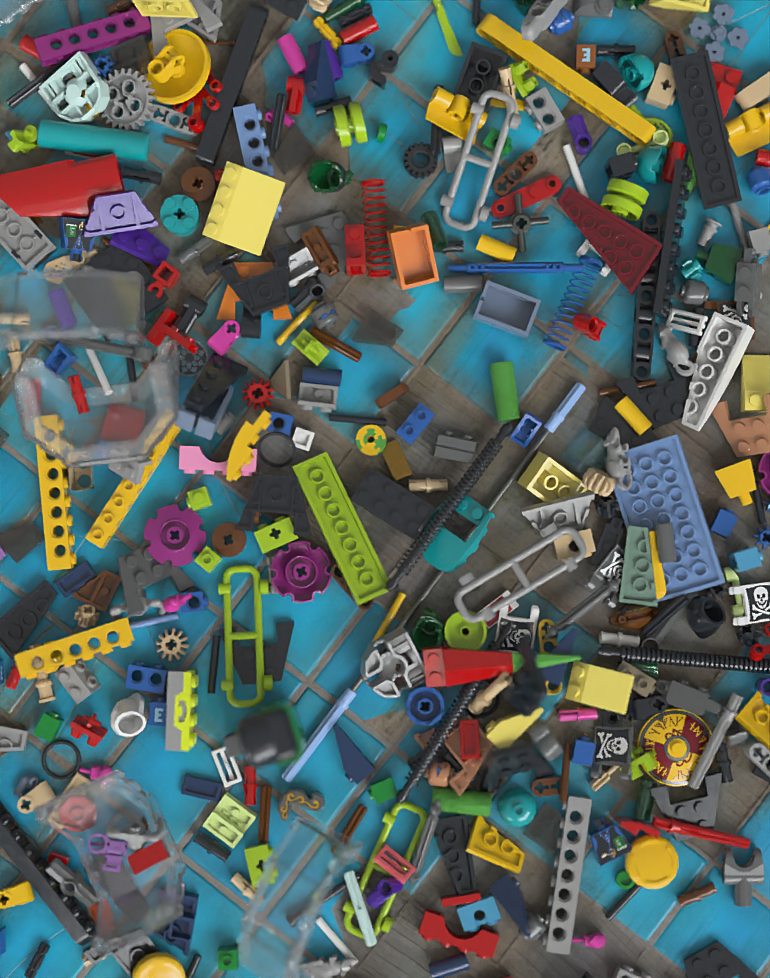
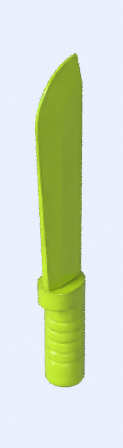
[432,0,463,56]

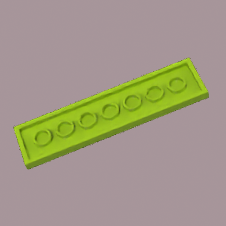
[292,452,388,606]

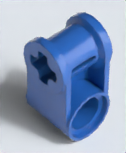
[338,42,375,68]

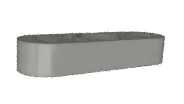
[148,104,200,137]

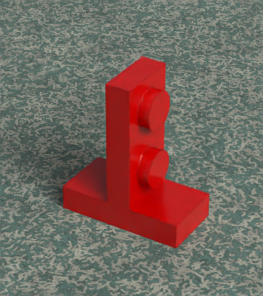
[345,224,366,276]
[145,307,199,354]

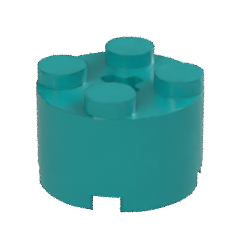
[160,195,201,237]

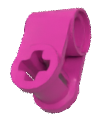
[207,320,241,356]

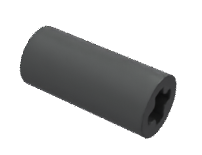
[443,275,482,293]
[655,522,677,563]

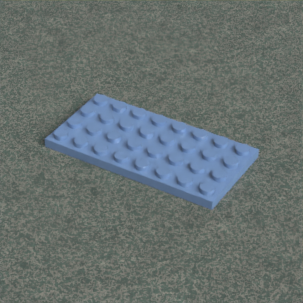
[604,434,725,602]

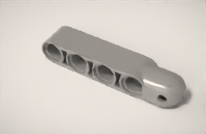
[521,0,568,41]

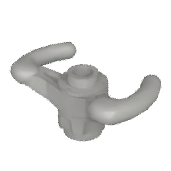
[109,589,166,621]
[106,813,165,850]

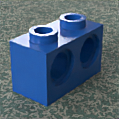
[396,403,435,446]
[125,661,169,694]

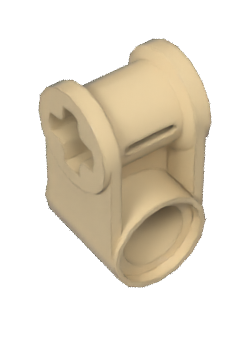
[17,780,56,813]

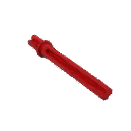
[651,816,750,849]

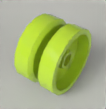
[332,100,368,148]
[600,178,649,221]
[444,610,487,650]

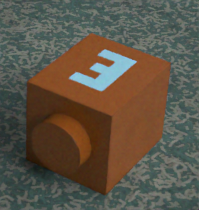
[574,44,596,75]

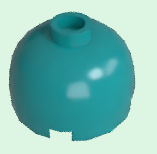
[618,53,654,93]
[635,145,667,184]
[498,788,537,827]

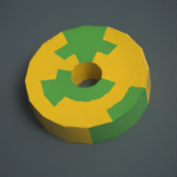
[356,424,387,456]

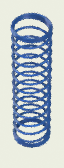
[543,255,603,351]

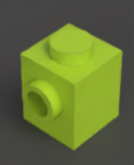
[186,486,214,511]

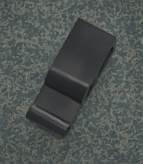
[589,60,638,107]

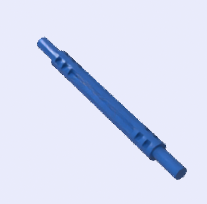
[449,262,583,274]

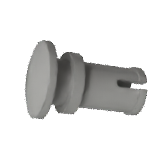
[696,217,722,249]

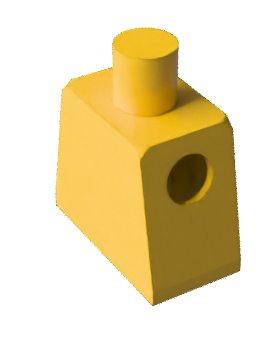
[715,459,757,506]

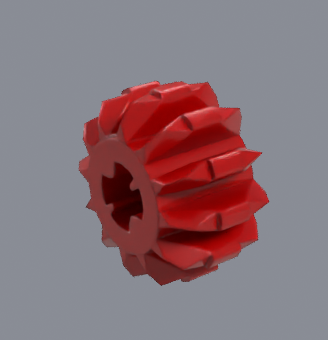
[242,378,275,410]

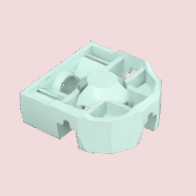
[39,51,110,124]

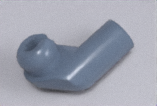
[13,775,39,798]

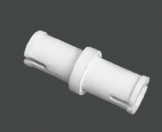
[599,631,640,648]

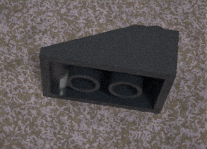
[453,42,510,110]

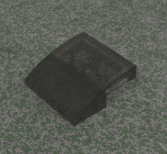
[110,34,153,85]

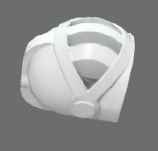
[110,692,146,737]

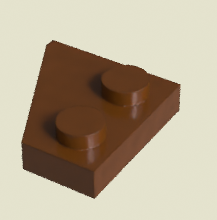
[72,570,121,613]

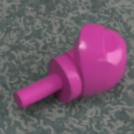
[162,593,192,612]
[80,765,113,787]
[571,932,606,949]

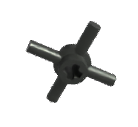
[491,194,549,252]

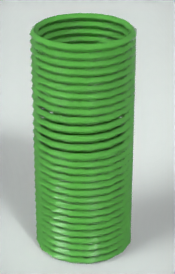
[489,361,521,422]
[432,786,491,817]

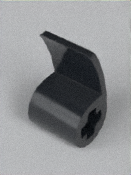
[241,305,262,339]

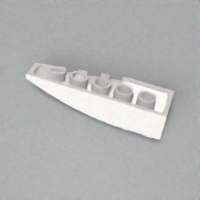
[681,312,755,431]

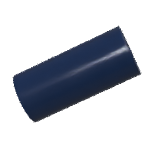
[302,365,342,387]
[428,952,470,978]

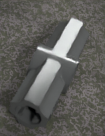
[45,857,100,908]

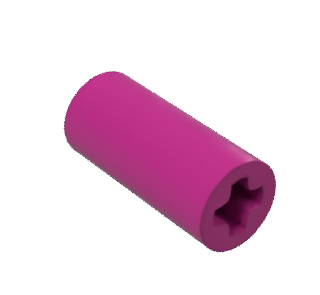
[277,34,307,76]

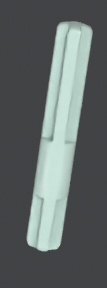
[344,870,377,947]

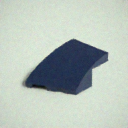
[152,887,199,956]

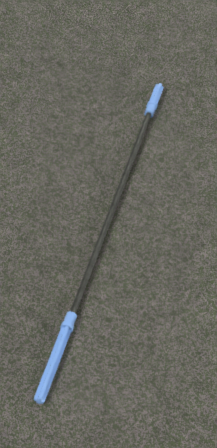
[282,382,586,782]

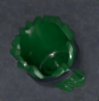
[307,159,354,194]

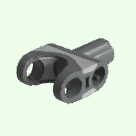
[721,847,764,907]

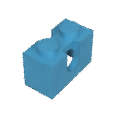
[727,547,763,572]
[456,893,501,932]

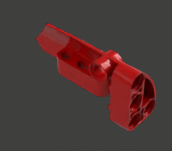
[0,153,126,217]

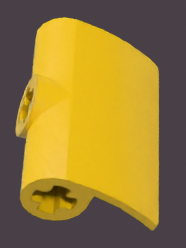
[425,86,488,145]
[725,102,770,157]

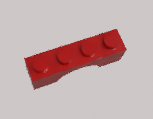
[418,908,500,959]

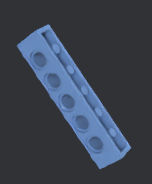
[233,103,282,219]

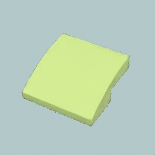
[202,792,258,848]

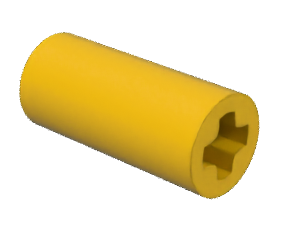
[476,234,517,262]
[614,396,652,436]

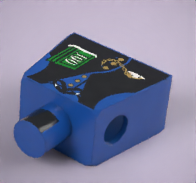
[59,217,96,262]
[589,815,632,866]

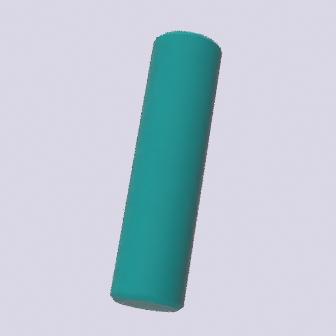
[37,119,151,162]

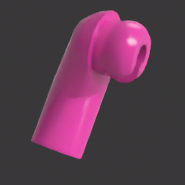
[265,110,294,127]

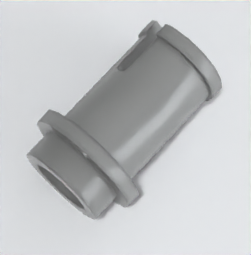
[216,411,237,435]

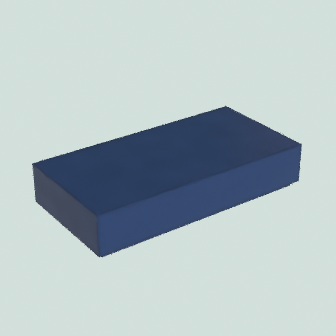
[54,560,97,598]
[181,774,223,802]

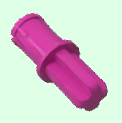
[558,707,597,722]

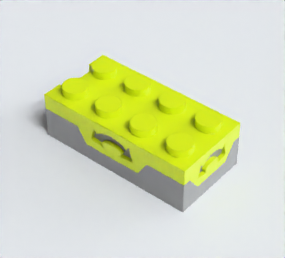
[165,669,199,751]

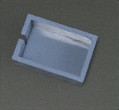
[473,280,541,339]
[175,373,235,440]

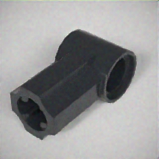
[290,276,326,313]
[173,294,208,335]

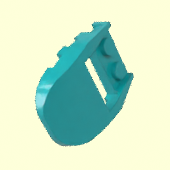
[420,494,495,572]

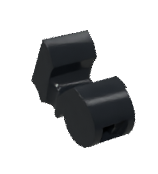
[368,50,398,90]

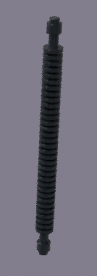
[385,422,513,593]
[395,623,514,804]
[597,645,770,674]

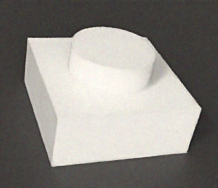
[291,427,315,451]

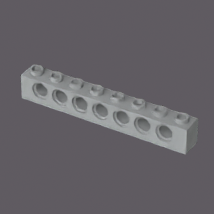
[542,794,592,955]

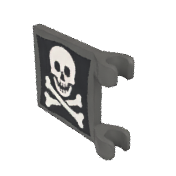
[583,544,625,608]
[591,726,633,780]

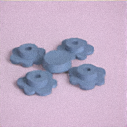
[689,3,749,63]

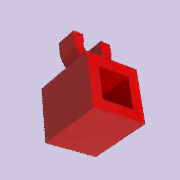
[147,260,182,299]

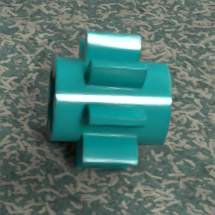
[680,256,703,280]

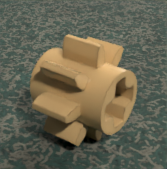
[74,604,99,628]

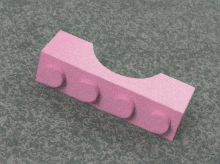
[179,446,258,476]

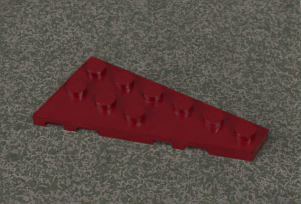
[557,186,663,295]

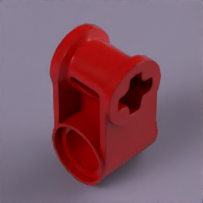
[573,312,607,342]

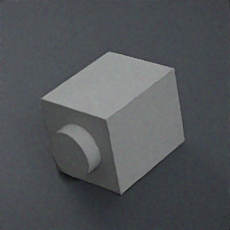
[745,227,770,258]

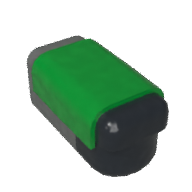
[223,699,306,769]

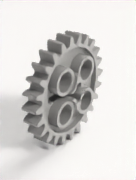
[101,68,157,131]

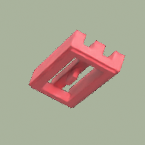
[373,844,416,885]

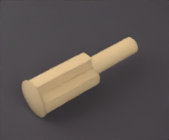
[588,766,620,792]

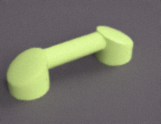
[616,130,669,157]
[722,567,744,618]

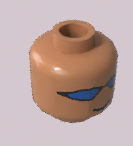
[424,760,453,787]

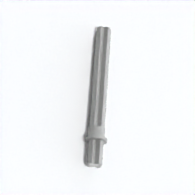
[688,692,743,789]

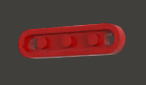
[491,175,561,220]

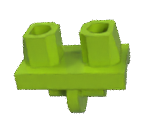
[509,60,539,98]
[7,125,40,153]
[291,329,330,366]
[620,745,658,781]

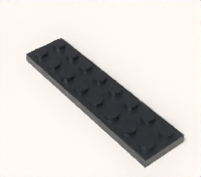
[669,50,742,210]
[653,159,692,319]

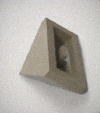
[269,360,292,401]

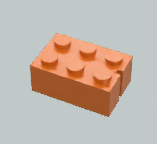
[386,222,439,290]

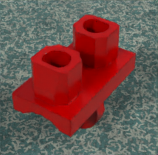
[70,713,108,747]

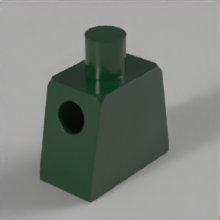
[695,243,744,286]

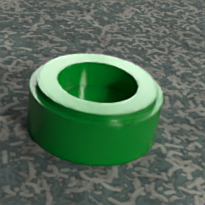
[376,123,387,143]
[615,869,635,889]

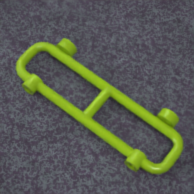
[218,565,273,708]
[343,801,427,939]

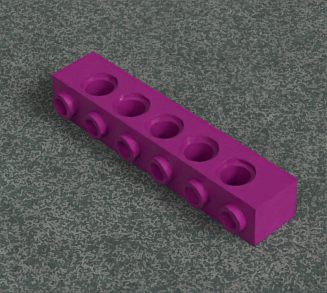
[34,7,152,67]

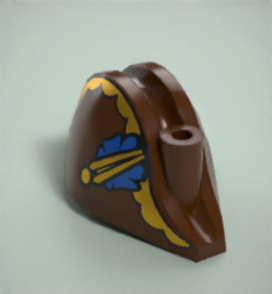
[609,603,659,630]

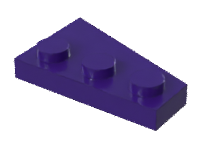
[109,228,170,267]

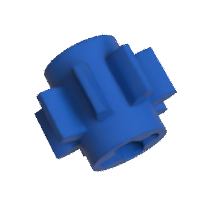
[92,55,115,79]
[753,526,770,550]

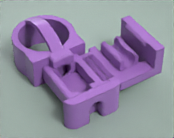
[87,833,128,873]

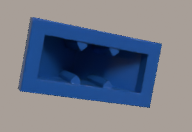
[43,342,78,378]
[510,411,543,448]

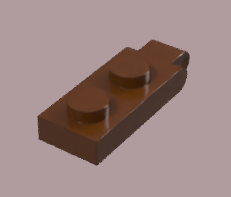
[300,225,340,278]

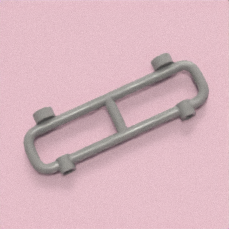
[440,90,522,231]
[454,523,586,623]

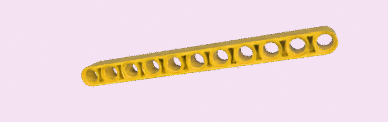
[476,13,656,147]

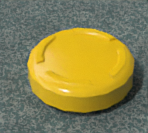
[625,835,679,889]
[132,952,186,978]

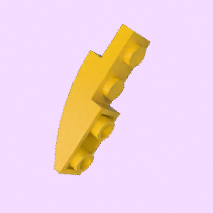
[226,410,272,482]

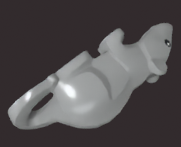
[655,324,696,376]
[602,427,632,491]
[292,953,356,978]

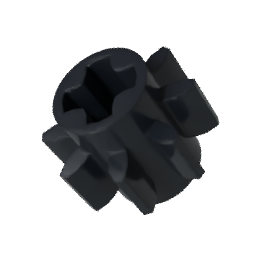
[595,495,620,518]
[705,581,729,599]
[736,624,762,647]

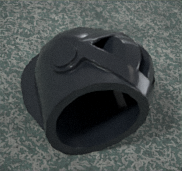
[687,595,726,639]

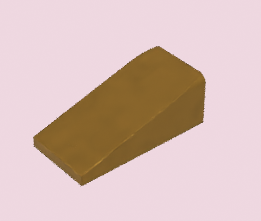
[382,439,413,482]

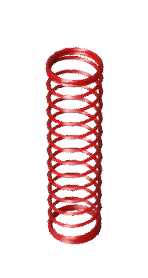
[361,178,392,278]

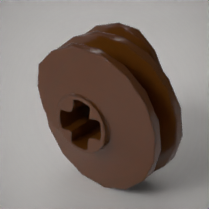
[181,167,216,203]
[212,523,247,557]

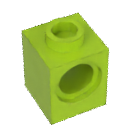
[194,546,223,573]

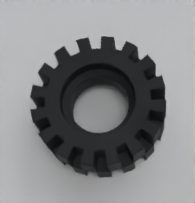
[404,142,438,179]

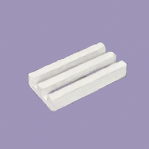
[666,308,708,336]
[211,746,244,787]

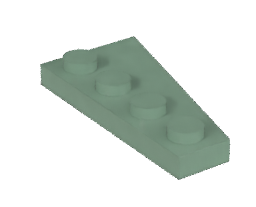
[619,525,658,607]

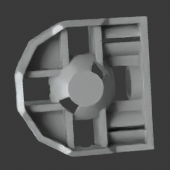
[360,626,426,698]

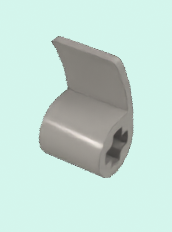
[442,135,466,174]

